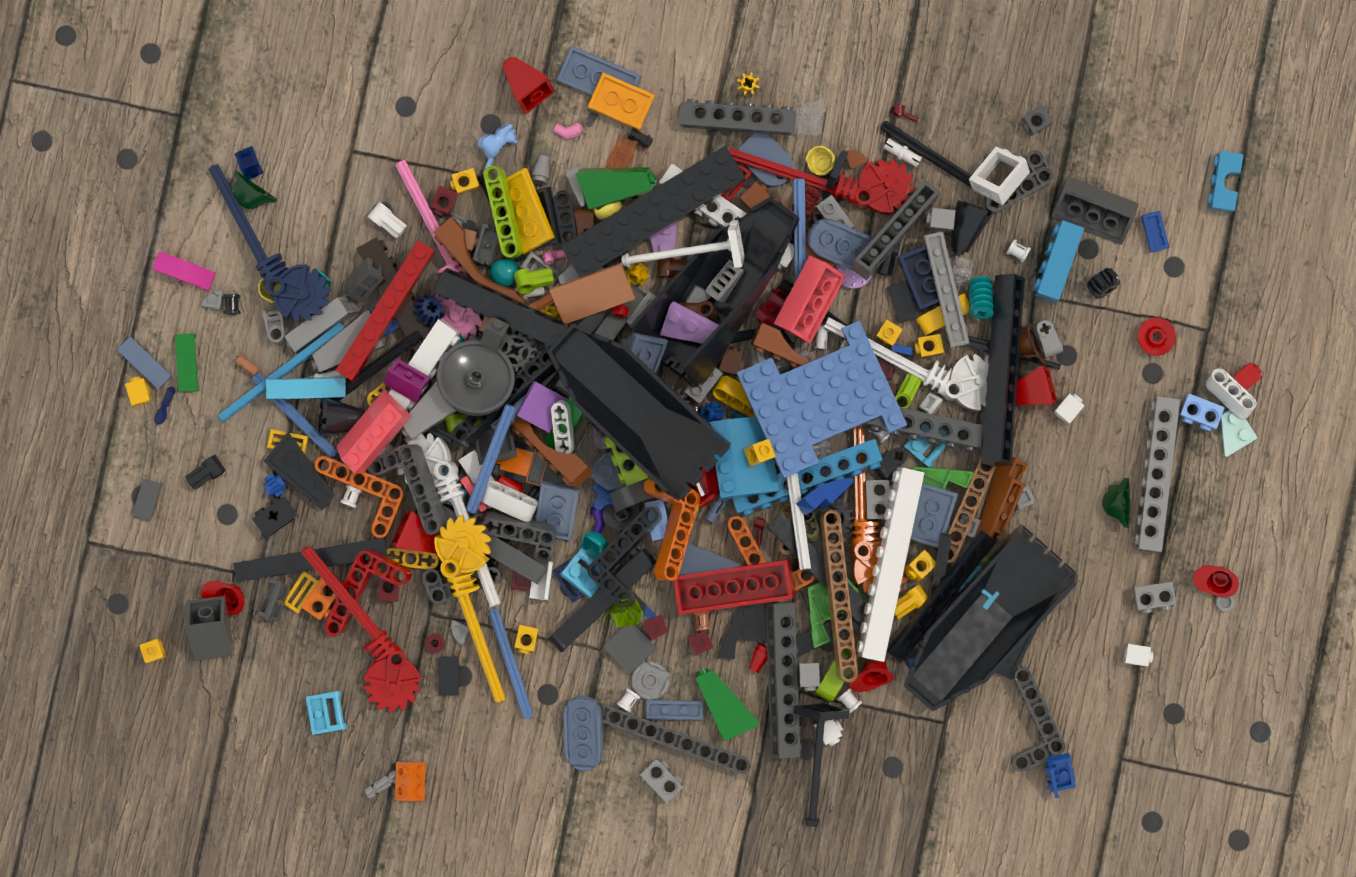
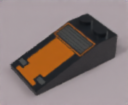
[491,440,564,488]

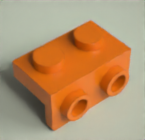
[395,762,426,801]

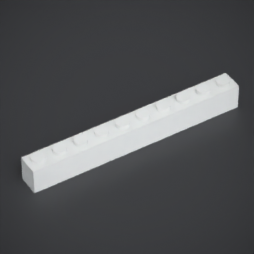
[856,467,924,662]

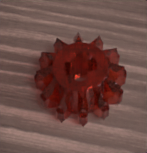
[792,185,821,218]

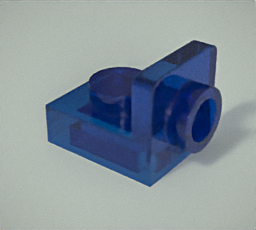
[235,146,264,179]

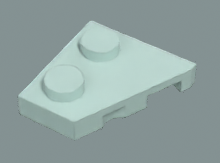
[1220,410,1257,458]

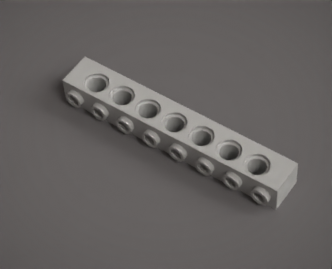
[1134,396,1180,552]

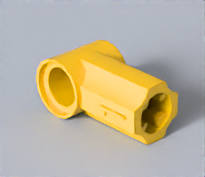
[894,584,928,619]

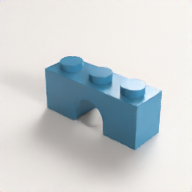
[1207,151,1244,213]

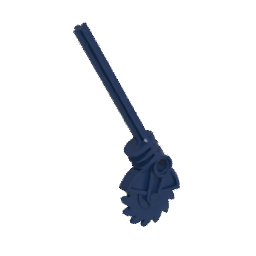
[208,164,331,322]

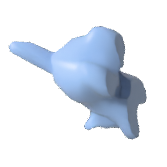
[477,123,518,169]

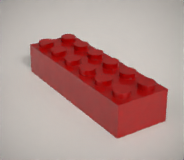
[673,559,796,615]

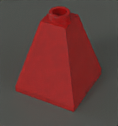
[503,57,555,115]
[1016,366,1058,405]
[391,510,440,554]

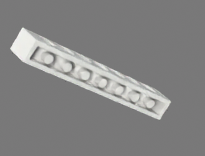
[659,164,794,270]

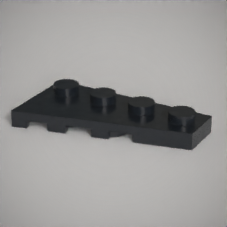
[264,432,335,510]

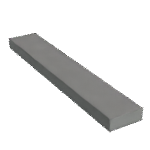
[924,231,969,348]

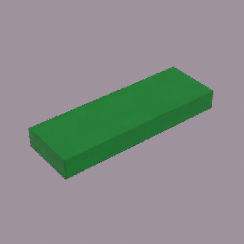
[175,333,199,392]

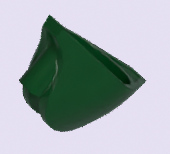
[231,171,277,209]
[1102,478,1130,528]

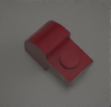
[754,287,789,327]

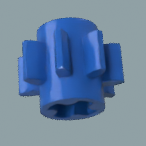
[700,402,724,422]
[263,473,287,497]

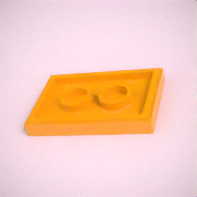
[587,73,655,131]

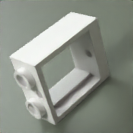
[969,147,1030,205]

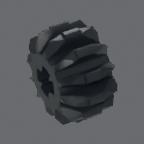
[1087,268,1120,299]

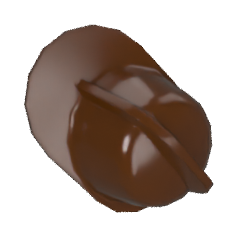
[1020,323,1046,365]

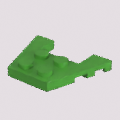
[912,466,974,533]
[807,574,869,648]

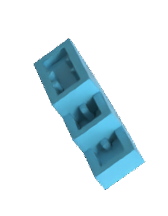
[266,377,346,399]

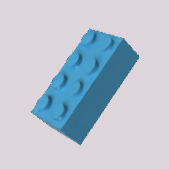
[1032,220,1084,304]

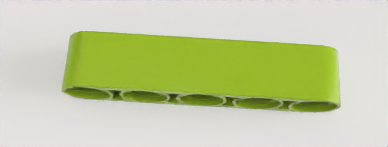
[484,166,523,258]

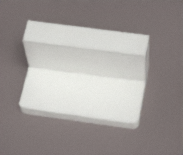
[529,560,553,601]

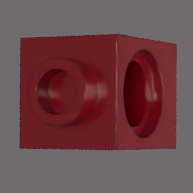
[430,186,458,217]
[378,577,400,601]
[643,615,669,640]
[688,630,713,656]

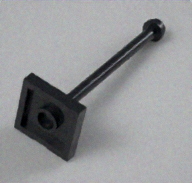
[794,703,849,827]

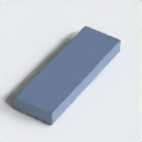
[117,336,172,390]
[646,700,704,720]

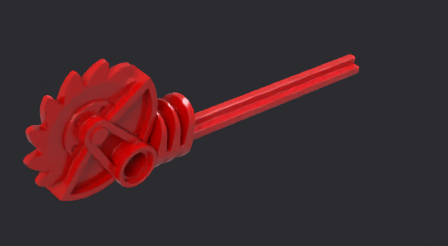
[728,147,916,215]
[300,545,421,713]

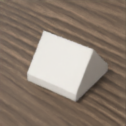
[919,392,943,414]

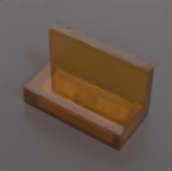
[606,136,638,168]

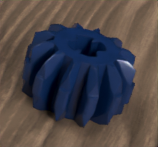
[413,294,446,327]

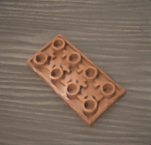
[549,263,636,324]

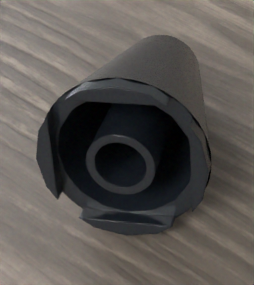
[950,200,993,255]
[318,398,367,436]

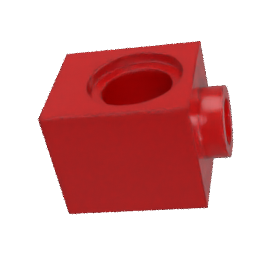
[1232,362,1263,391]

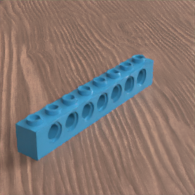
[733,439,884,517]

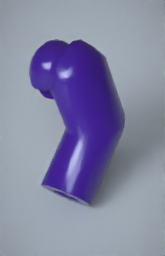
[590,506,605,533]

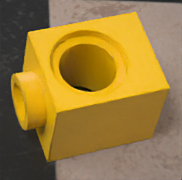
[450,168,480,196]
[875,319,903,348]
[914,334,944,358]
[125,376,153,407]
[743,439,776,467]
[904,550,936,582]
[515,625,539,654]
[139,639,167,663]

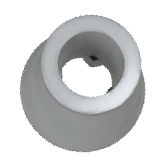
[531,155,550,185]

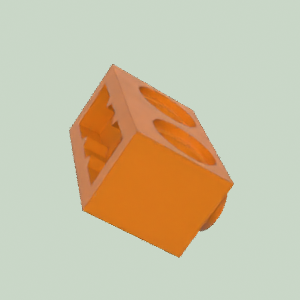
[301,578,338,620]

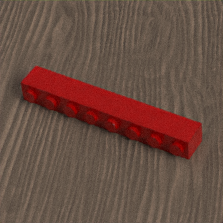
[335,240,436,382]

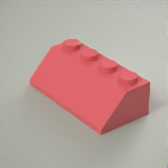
[774,255,846,344]
[337,390,411,473]

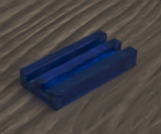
[552,560,585,603]

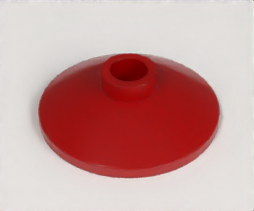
[1137,318,1176,356]

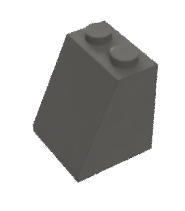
[186,596,233,660]

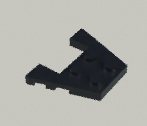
[717,603,786,663]

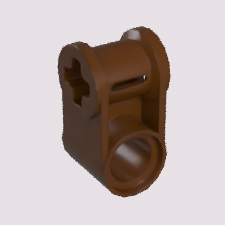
[574,208,595,236]

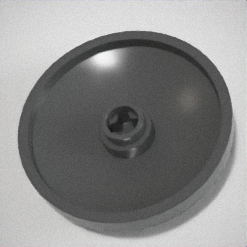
[437,340,515,416]

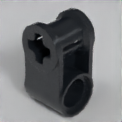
[875,447,907,480]

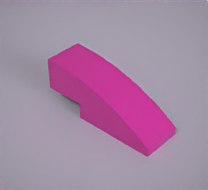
[152,251,216,291]

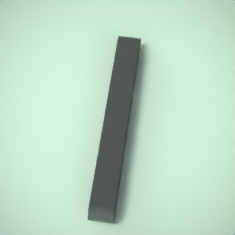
[597,702,750,774]

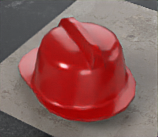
[1193,565,1239,598]
[201,581,245,615]
[849,660,894,692]

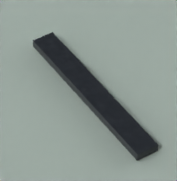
[767,513,866,626]
[886,530,997,663]
[233,537,388,582]

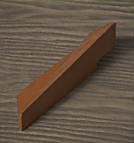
[976,457,1028,540]

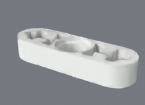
[551,400,575,454]

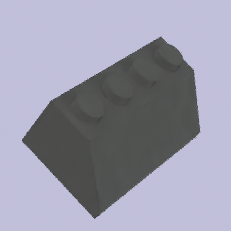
[1051,176,1139,245]

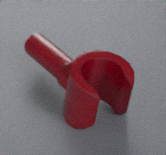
[893,104,919,122]
[754,517,766,545]

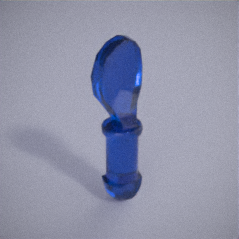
[154,386,175,425]

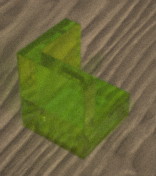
[609,598,643,627]

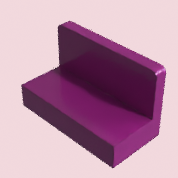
[384,358,430,403]

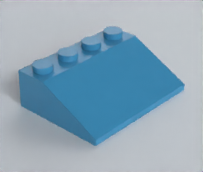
[709,417,779,501]

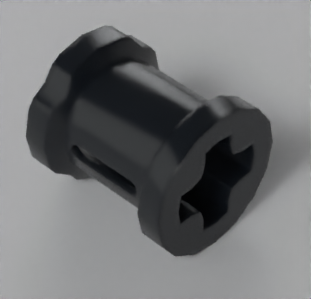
[223,294,241,315]

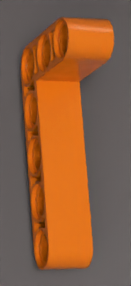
[315,456,404,538]
[644,478,700,581]
[728,516,815,602]

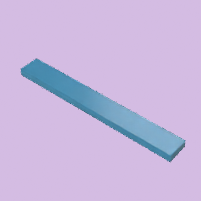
[217,322,344,423]

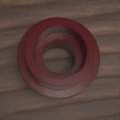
[425,634,445,653]

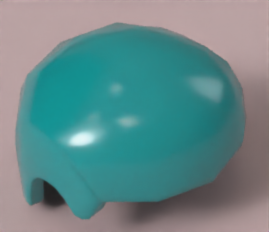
[489,258,520,287]
[580,531,608,560]

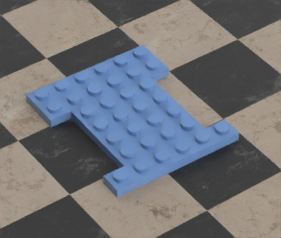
[736,321,907,479]

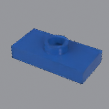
[1141,211,1170,253]

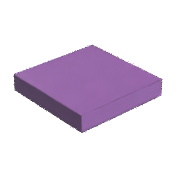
[515,381,567,433]

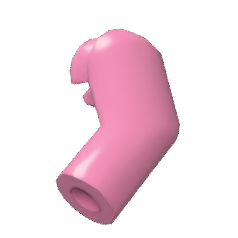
[553,123,582,139]
[543,249,566,265]

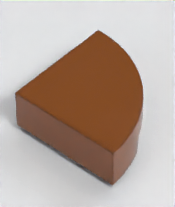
[846,150,868,170]

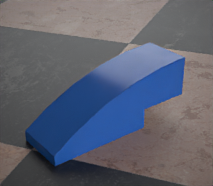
[796,478,855,515]

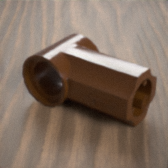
[657,258,689,278]
[680,300,718,322]

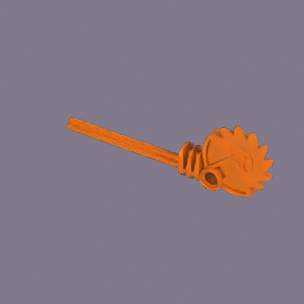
[850,426,908,593]

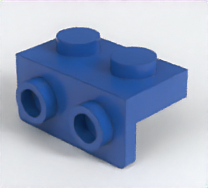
[1044,753,1076,798]

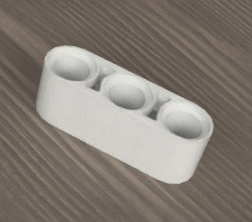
[1206,368,1257,419]
[481,480,538,522]

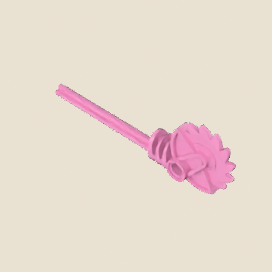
[395,160,485,341]

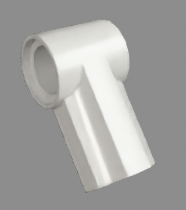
[367,202,407,239]

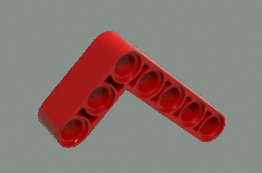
[325,549,412,637]

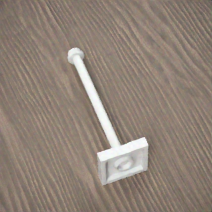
[622,220,745,268]

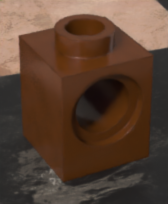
[720,346,743,376]

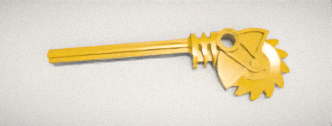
[435,515,506,703]

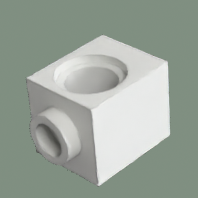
[1053,393,1084,424]
[1123,644,1153,666]

